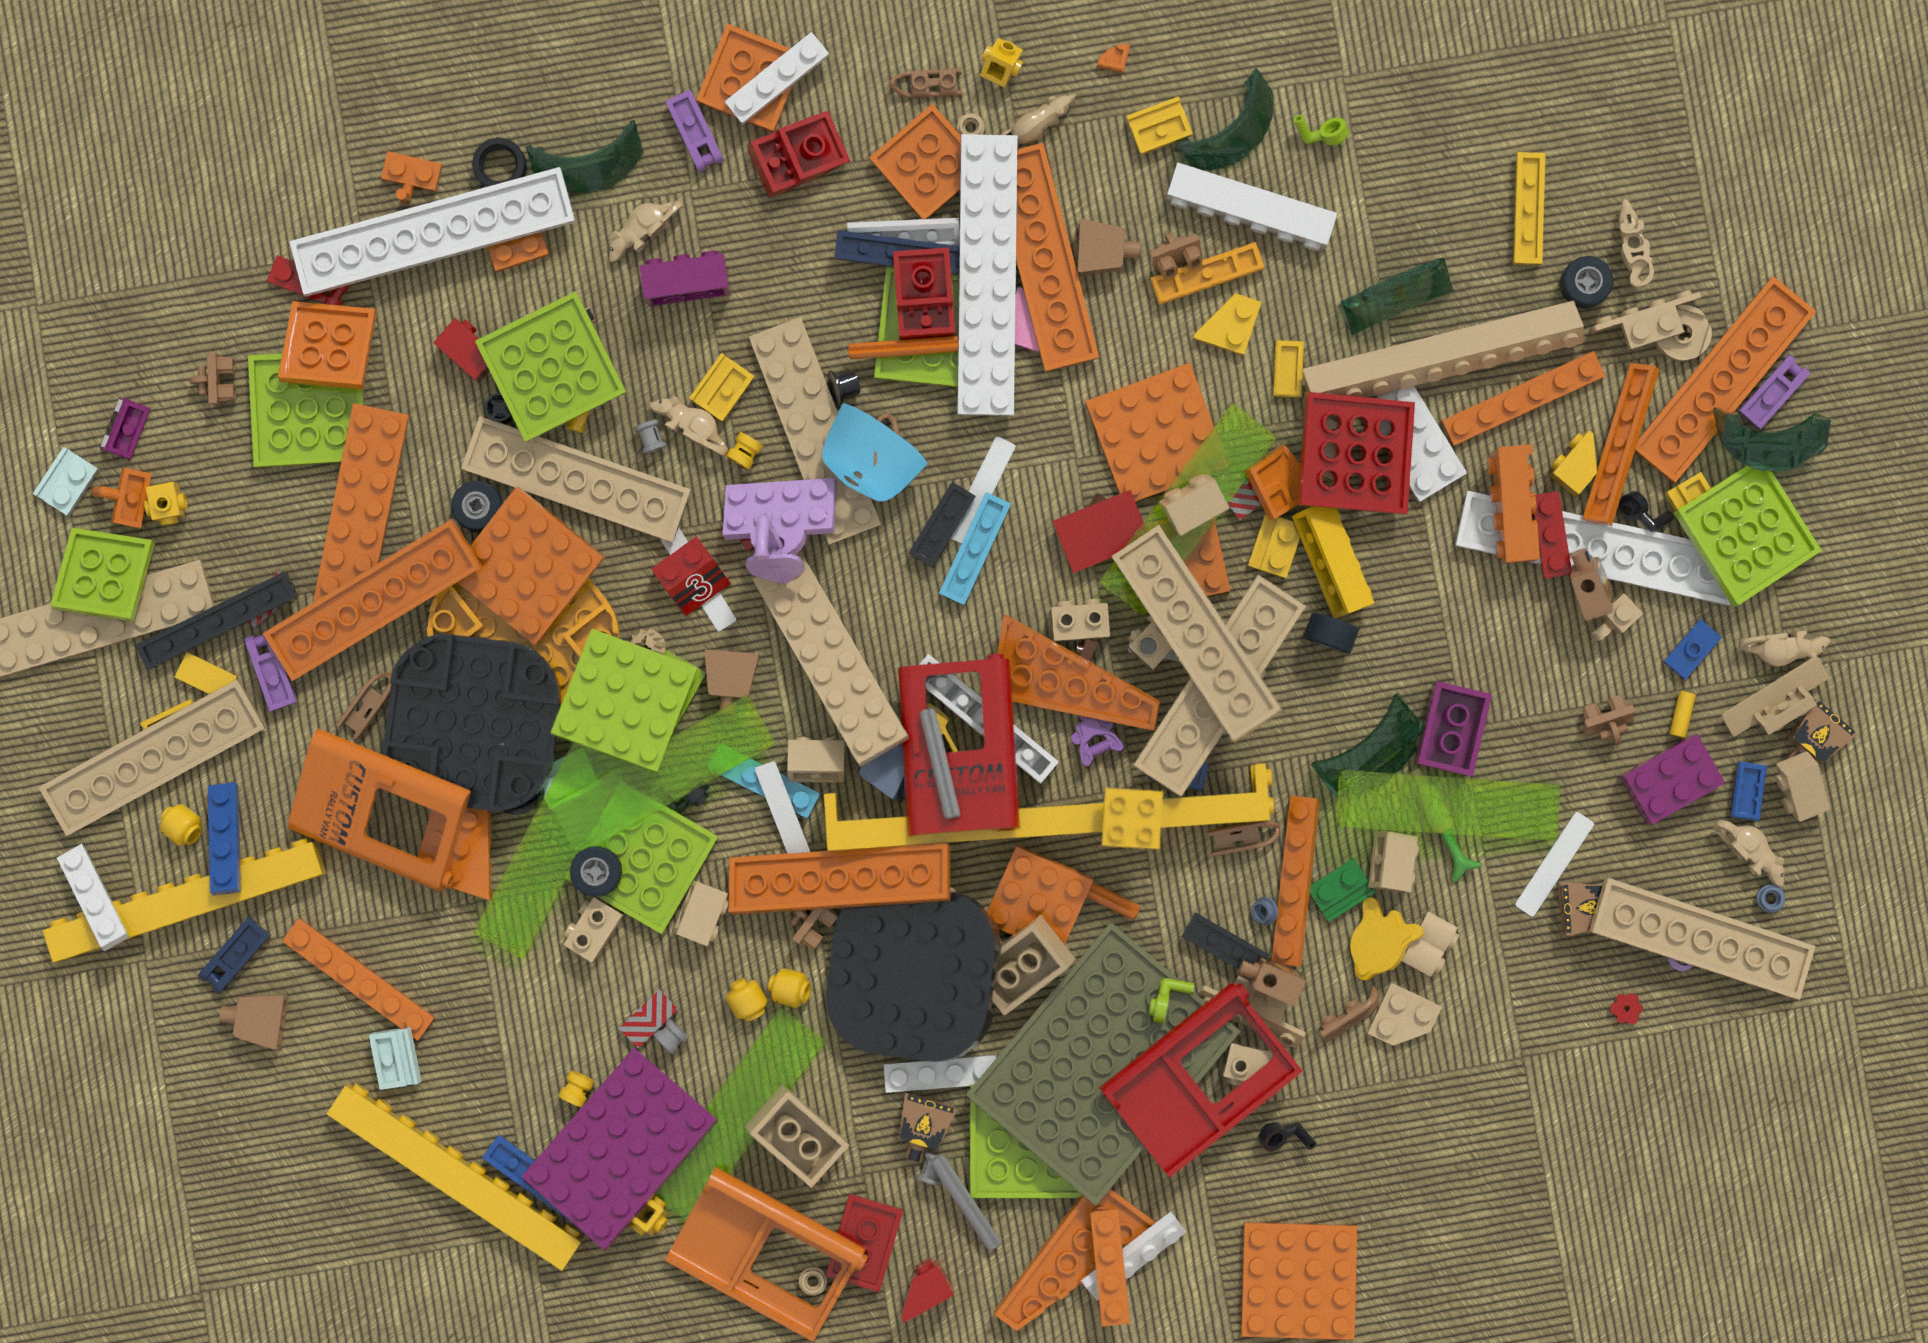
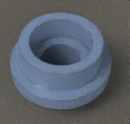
[1756,884,1785,913]
[1252,897,1278,925]

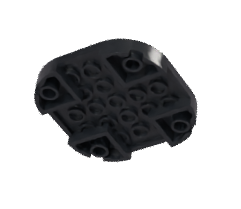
[382,634,561,811]
[826,892,1001,1062]

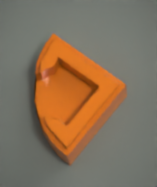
[1096,44,1130,74]

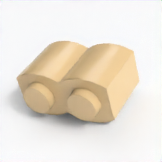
[1402,911,1459,977]

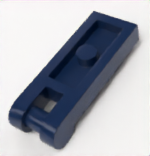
[198,917,271,994]

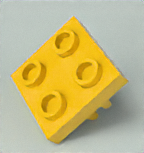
[1102,788,1163,849]

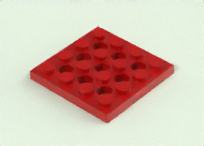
[1298,392,1415,515]

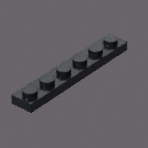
[135,572,299,670]

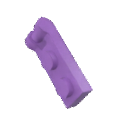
[665,90,724,172]
[1738,354,1811,430]
[245,630,298,712]

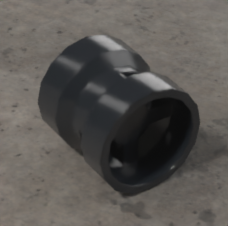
[485,393,513,424]

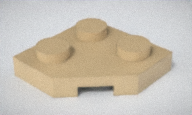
[1367,982,1442,1046]

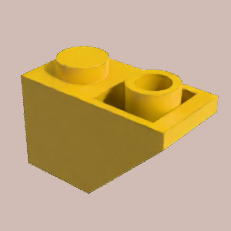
[1549,430,1597,497]

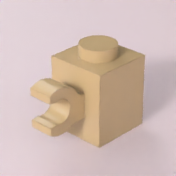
[1591,593,1643,641]

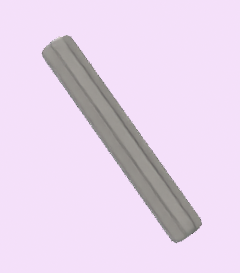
[920,708,960,819]
[930,1154,1001,1251]

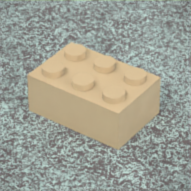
[992,915,1075,1016]
[745,1084,849,1188]

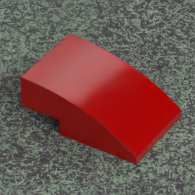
[747,110,850,198]
[893,247,955,340]

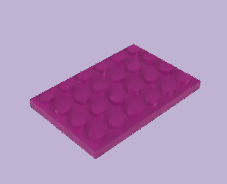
[521,1048,718,1251]

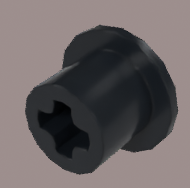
[827,370,860,406]

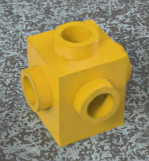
[980,38,1023,88]
[144,482,188,526]
[629,1195,669,1237]

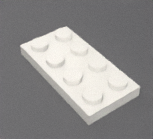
[1376,386,1467,503]

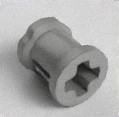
[634,419,667,454]
[917,1151,949,1186]

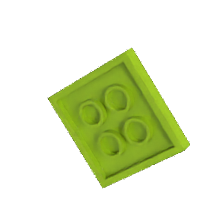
[50,528,155,622]

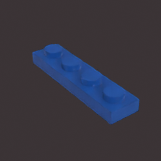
[208,782,241,896]
[482,1134,574,1224]

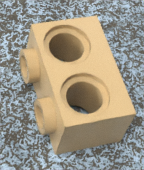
[1128,615,1172,671]

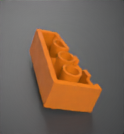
[1487,444,1540,564]

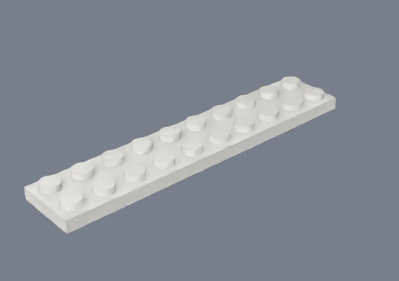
[957,134,1017,416]
[289,167,576,297]
[1455,491,1730,606]

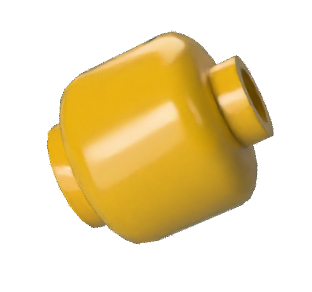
[160,804,203,846]
[768,968,812,1008]
[726,978,767,1022]

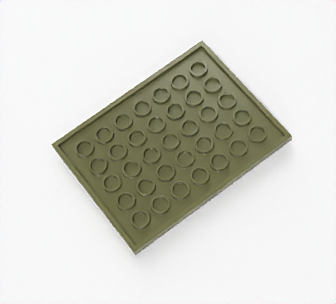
[966,922,1241,1206]

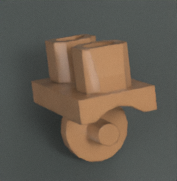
[1150,232,1202,280]
[190,353,237,407]
[1583,695,1635,744]
[789,908,839,949]

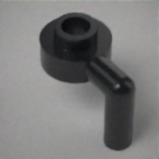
[1619,491,1673,532]
[654,780,710,814]
[1258,1122,1317,1151]

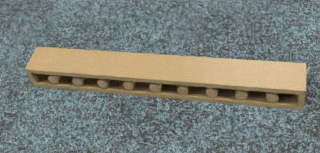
[1303,301,1584,397]

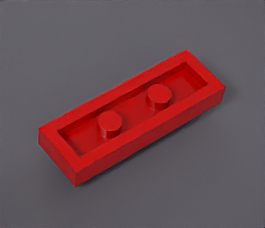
[1533,491,1571,579]

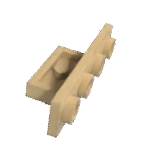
[1590,290,1701,350]
[1721,656,1829,737]
[1198,975,1306,1048]

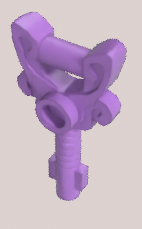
[1071,715,1125,768]

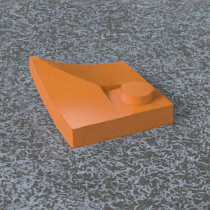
[1245,445,1300,520]

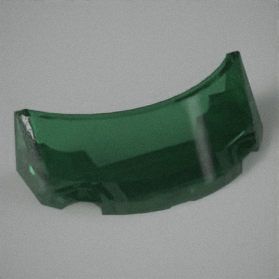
[1174,68,1274,171]
[526,120,644,194]
[1338,257,1454,336]
[1713,407,1831,472]
[1310,693,1424,797]

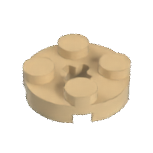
[1655,305,1712,362]

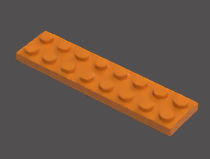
[1016,143,1099,372]
[1635,276,1816,484]
[313,403,410,602]
[262,519,482,681]
[729,843,950,915]

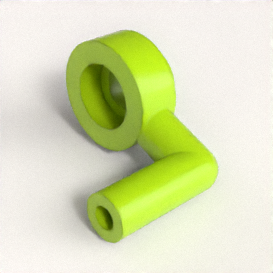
[1293,115,1349,145]
[1149,978,1195,1024]

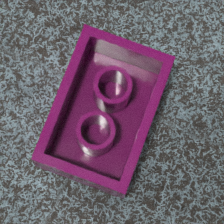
[639,250,731,307]
[1414,681,1492,777]
[1618,734,1725,825]

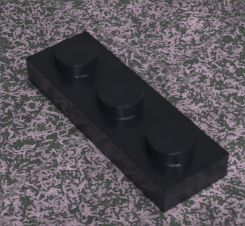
[909,482,976,568]
[1181,912,1269,969]

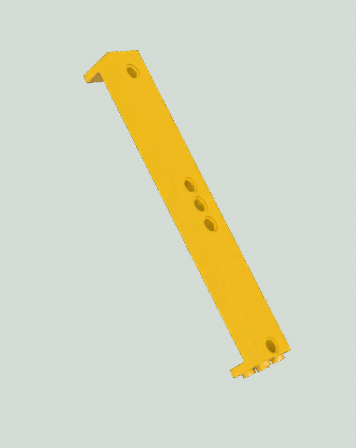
[824,763,1274,851]

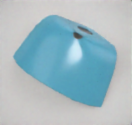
[822,403,928,501]

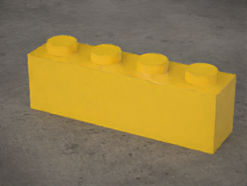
[1292,507,1374,619]

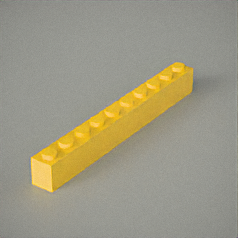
[42,838,327,963]
[327,1083,584,1271]

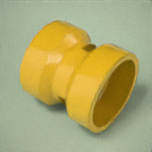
[726,432,763,470]
[558,1070,595,1107]

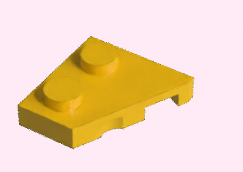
[1193,293,1262,356]

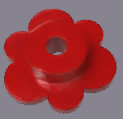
[1610,993,1643,1024]

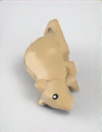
[1001,94,1075,148]
[1617,199,1654,288]
[609,200,684,262]
[649,396,728,457]
[1738,630,1831,667]
[1713,820,1784,887]

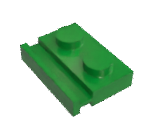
[1310,858,1376,922]

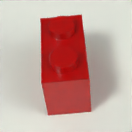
[433,318,489,383]

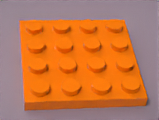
[1085,363,1229,502]
[458,487,605,645]
[1241,1222,1357,1340]

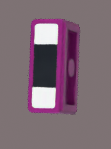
[100,397,151,460]

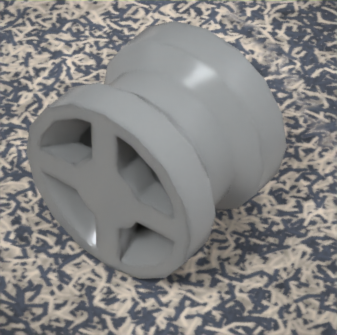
[654,1019,689,1054]

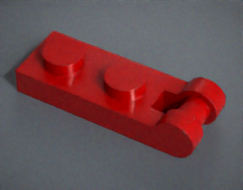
[267,255,349,306]

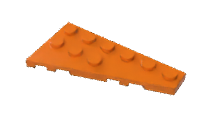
[997,614,1161,731]
[418,808,493,900]
[993,1188,1156,1331]

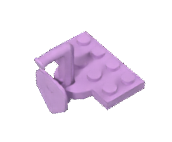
[723,478,837,584]

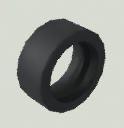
[472,137,527,187]

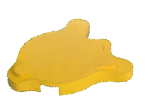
[1350,897,1424,981]

